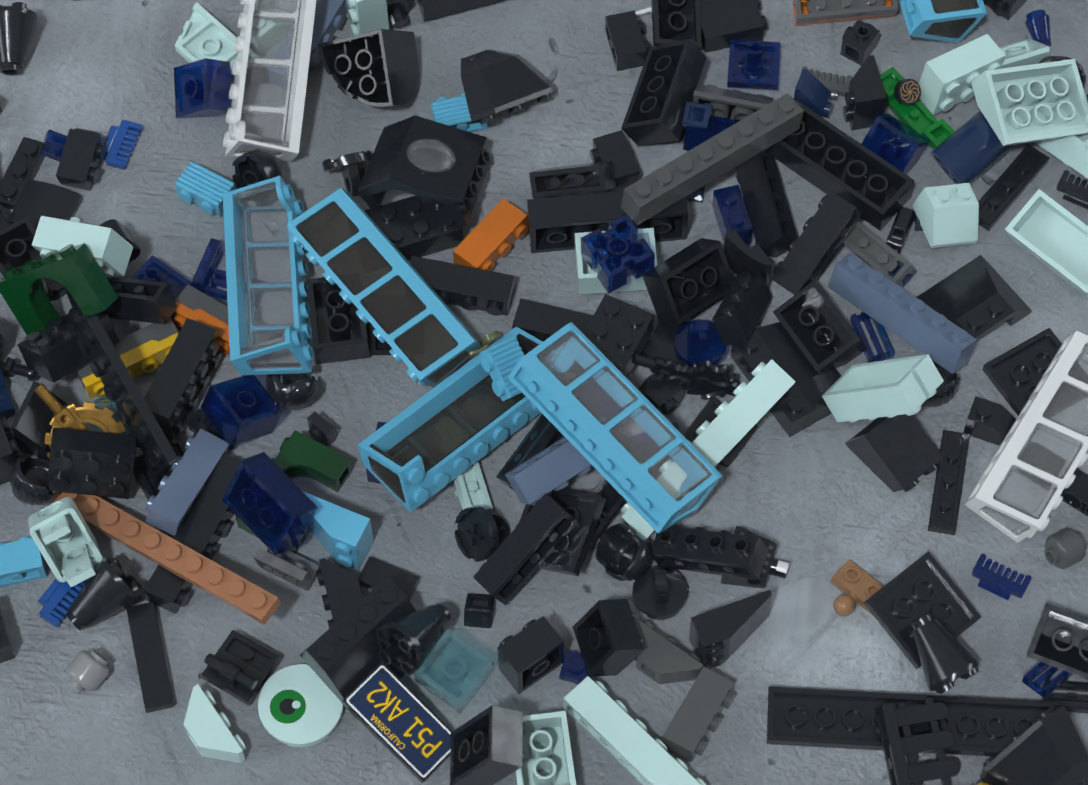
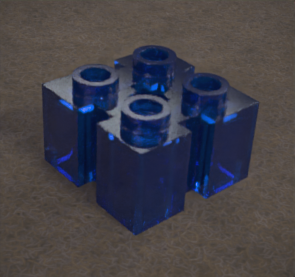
[581,214,655,294]

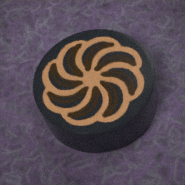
[894,79,921,105]

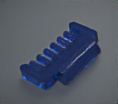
[972,554,1032,600]

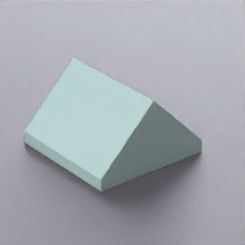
[999,39,1050,68]

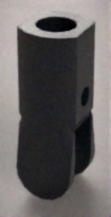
[886,206,915,254]

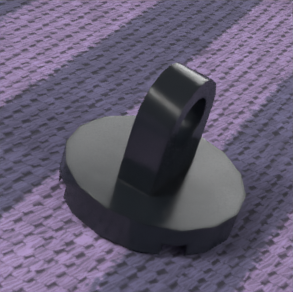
[322,150,372,197]
[455,506,509,562]
[632,565,688,620]

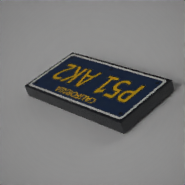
[341,662,452,783]

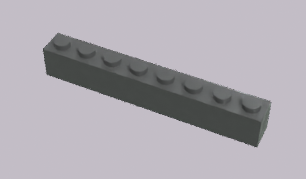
[621,93,804,225]

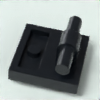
[201,630,281,706]

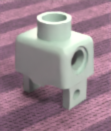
[28,497,102,587]

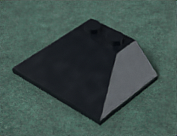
[916,255,1032,340]

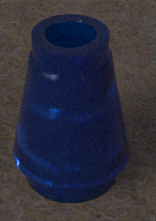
[1025,10,1051,47]

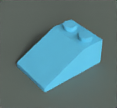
[293,488,374,569]

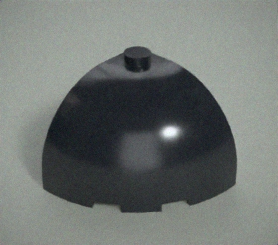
[318,29,419,107]

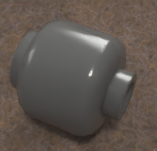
[1044,528,1087,569]

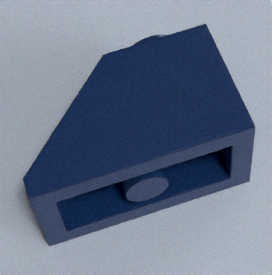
[794,69,833,118]

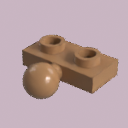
[830,560,884,617]

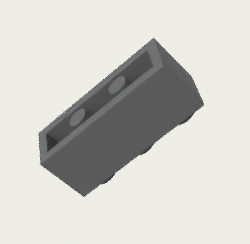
[662,666,735,762]

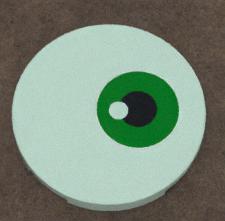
[258,664,344,748]

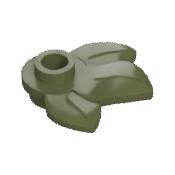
[459,330,503,360]

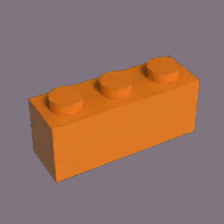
[453,198,528,271]

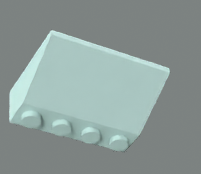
[971,59,1088,146]

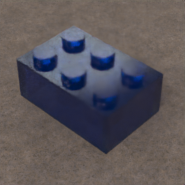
[222,452,318,556]

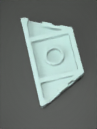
[175,3,261,81]

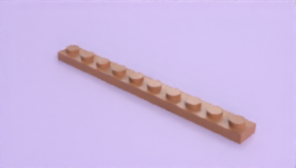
[53,492,281,625]

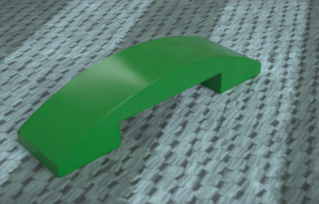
[880,67,955,149]

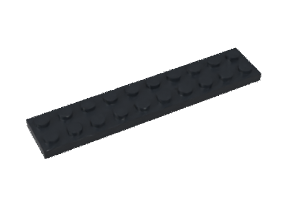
[766,687,1054,757]

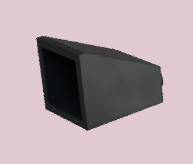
[845,414,943,492]

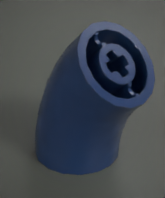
[931,111,1013,184]

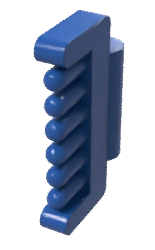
[104,120,143,170]
[38,579,87,628]

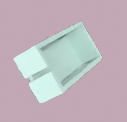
[1005,189,1088,298]
[822,354,944,423]

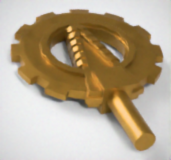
[34,383,126,459]

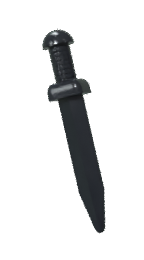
[0,357,39,381]

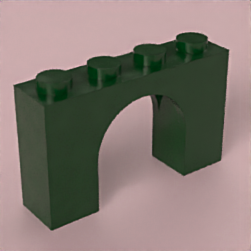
[0,243,118,335]
[235,430,352,554]

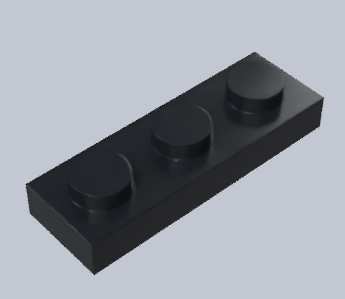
[0,137,49,210]

